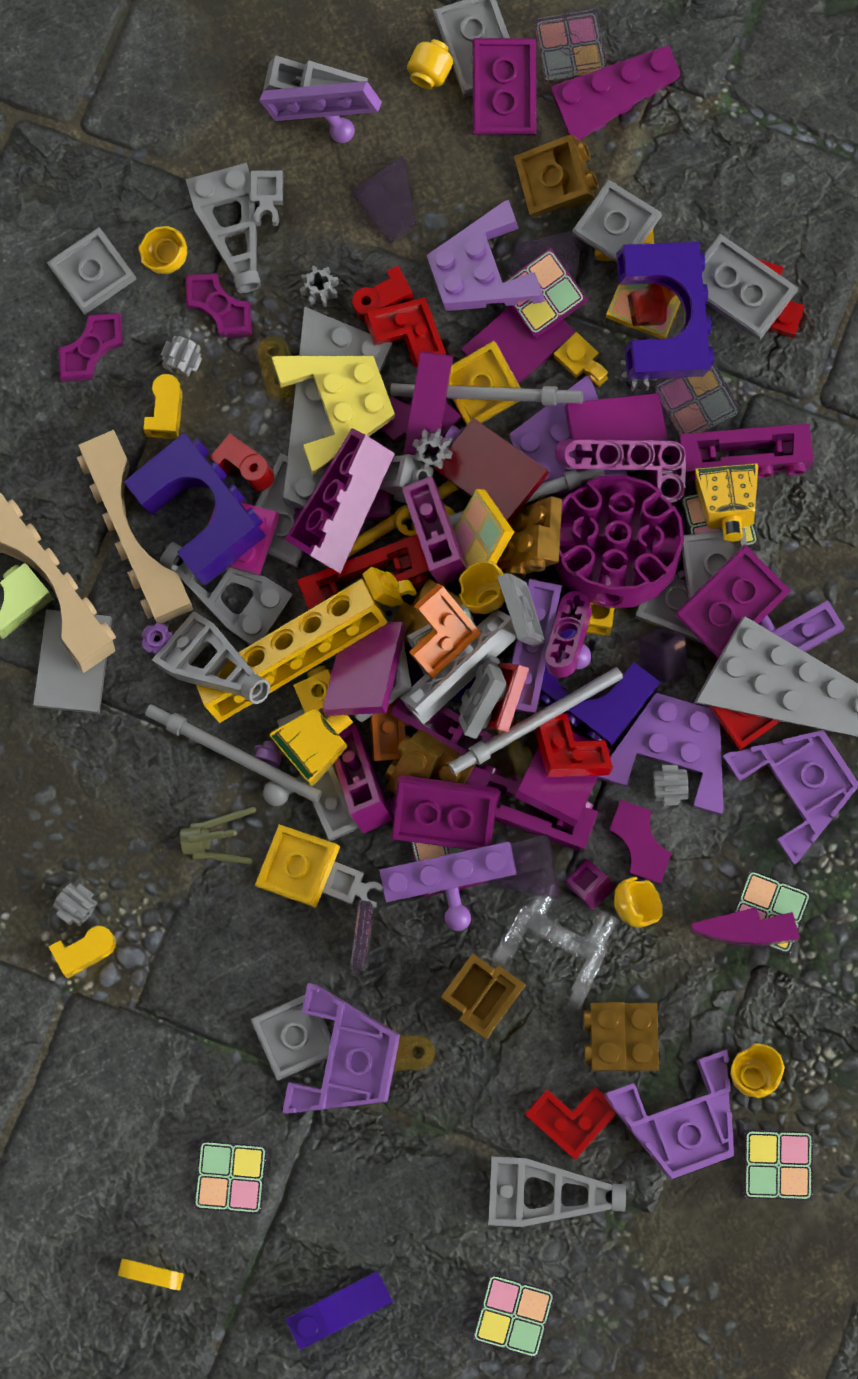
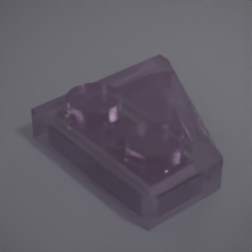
[353,156,416,243]

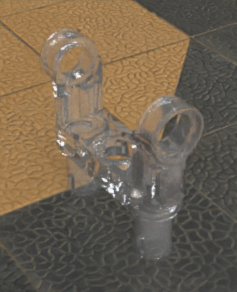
[490,880,619,1010]

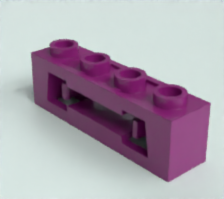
[678,423,814,484]
[467,765,598,853]

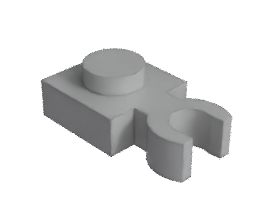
[250,170,283,226]
[322,861,383,908]

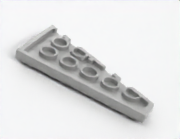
[283,307,392,510]
[694,616,858,737]

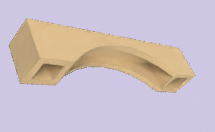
[77,430,194,623]
[0,493,116,674]

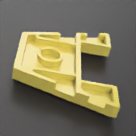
[272,356,395,475]

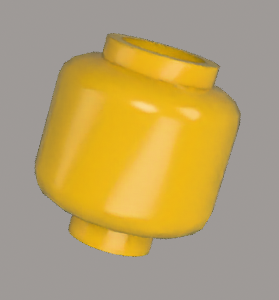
[407,39,453,90]

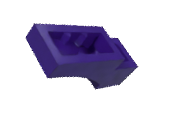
[285,1271,393,1350]

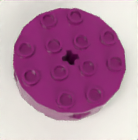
[553,475,684,608]

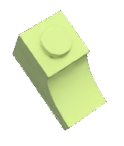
[0,563,54,639]

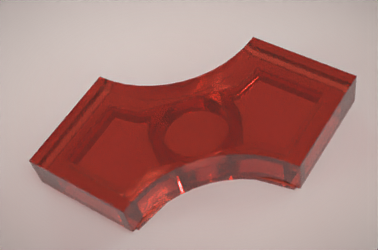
[627,284,676,326]

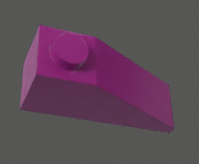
[402,476,468,585]
[390,696,493,768]
[334,724,393,833]

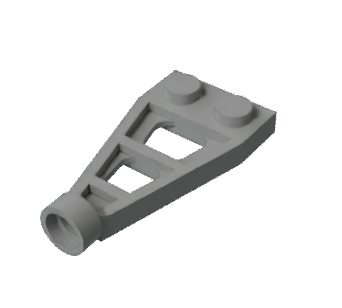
[186,163,261,293]
[159,541,293,645]
[152,611,270,704]
[488,1156,626,1227]

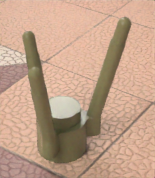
[180,807,256,864]

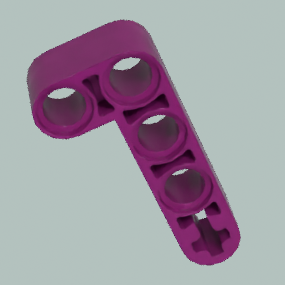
[555,438,686,503]

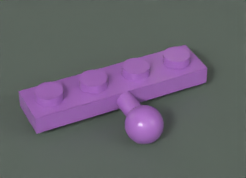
[259,81,382,143]
[512,579,591,715]
[759,600,845,652]
[379,842,517,931]

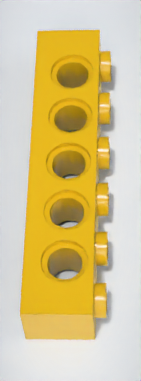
[196,579,388,723]

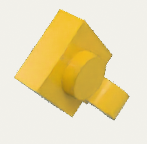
[554,332,608,387]
[362,567,417,608]

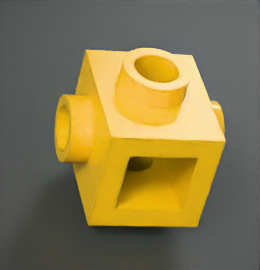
[293,666,332,716]

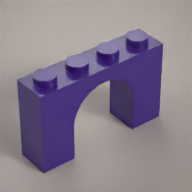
[616,242,714,380]
[124,433,266,585]
[508,605,660,749]

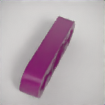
[545,591,592,677]

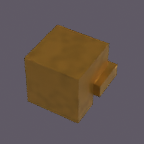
[441,953,526,1040]

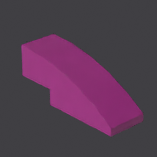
[404,351,453,455]
[689,907,800,946]

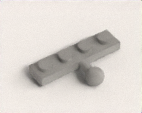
[263,709,359,841]

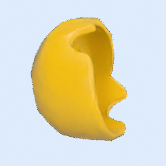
[139,226,187,274]
[459,561,505,614]
[614,877,663,928]
[730,1043,785,1098]

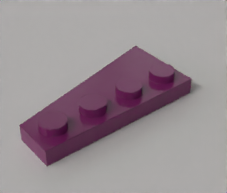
[551,45,680,142]

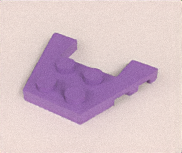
[427,200,545,311]
[509,375,628,496]
[598,693,724,816]
[722,730,858,865]
[282,983,400,1114]
[604,1049,734,1180]

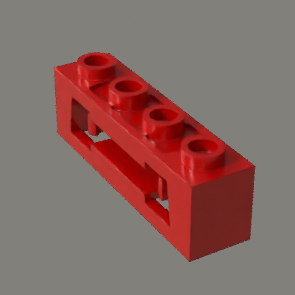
[297,534,433,610]

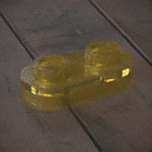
[258,336,296,401]
[393,1036,435,1071]

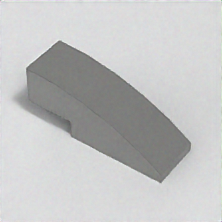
[263,55,368,91]

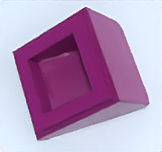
[564,859,615,910]

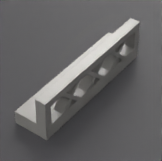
[400,609,517,725]

